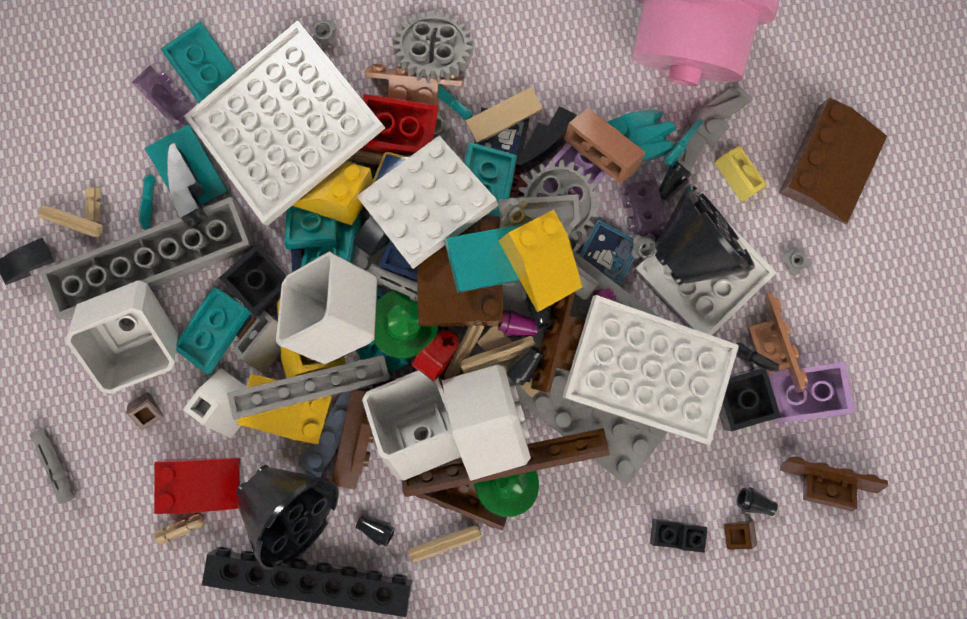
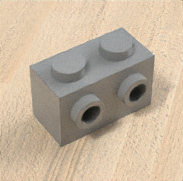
[232,310,281,374]

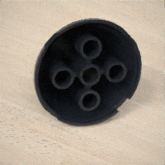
[655,184,755,286]
[236,465,339,570]

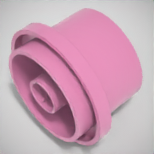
[631,0,780,86]

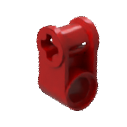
[412,331,459,382]

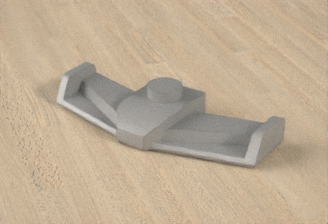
[675,86,753,173]

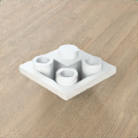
[183,368,247,439]

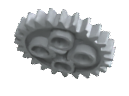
[393,11,473,83]
[519,160,601,241]

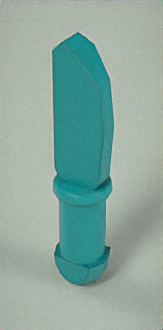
[438,84,473,120]
[664,118,703,167]
[139,174,155,230]

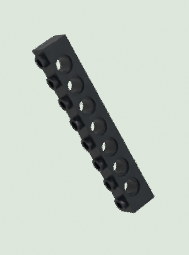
[202,547,413,617]

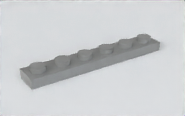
[227,355,390,420]

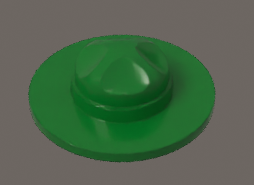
[373,291,438,358]
[474,471,539,517]

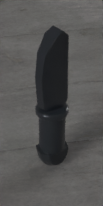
[736,343,779,372]

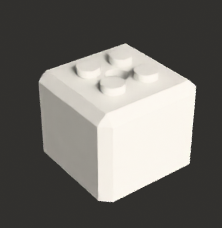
[276,251,377,364]
[65,281,178,394]
[442,365,531,481]
[362,371,461,481]

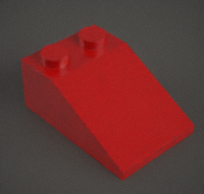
[361,94,439,155]
[154,458,240,514]

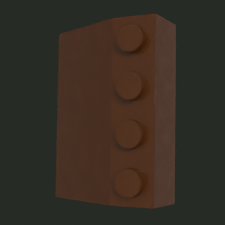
[779,98,887,224]
[417,216,504,326]

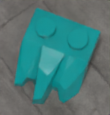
[607,109,677,162]

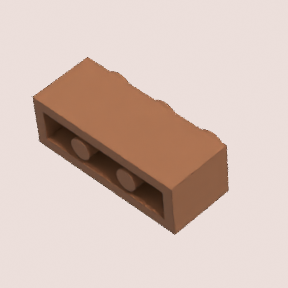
[564,108,646,184]

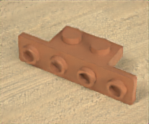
[364,64,465,105]
[748,292,808,393]

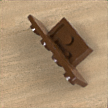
[531,292,585,393]
[332,389,374,489]
[780,457,888,512]
[415,483,507,530]

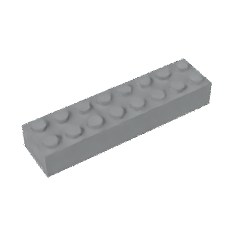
[39,197,255,320]

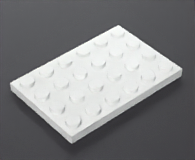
[562,295,739,445]

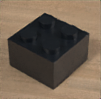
[219,243,289,317]
[719,368,781,432]

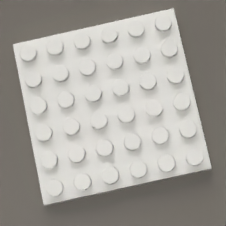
[184,21,385,226]

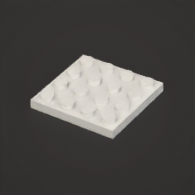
[357,136,499,269]
[634,225,777,336]

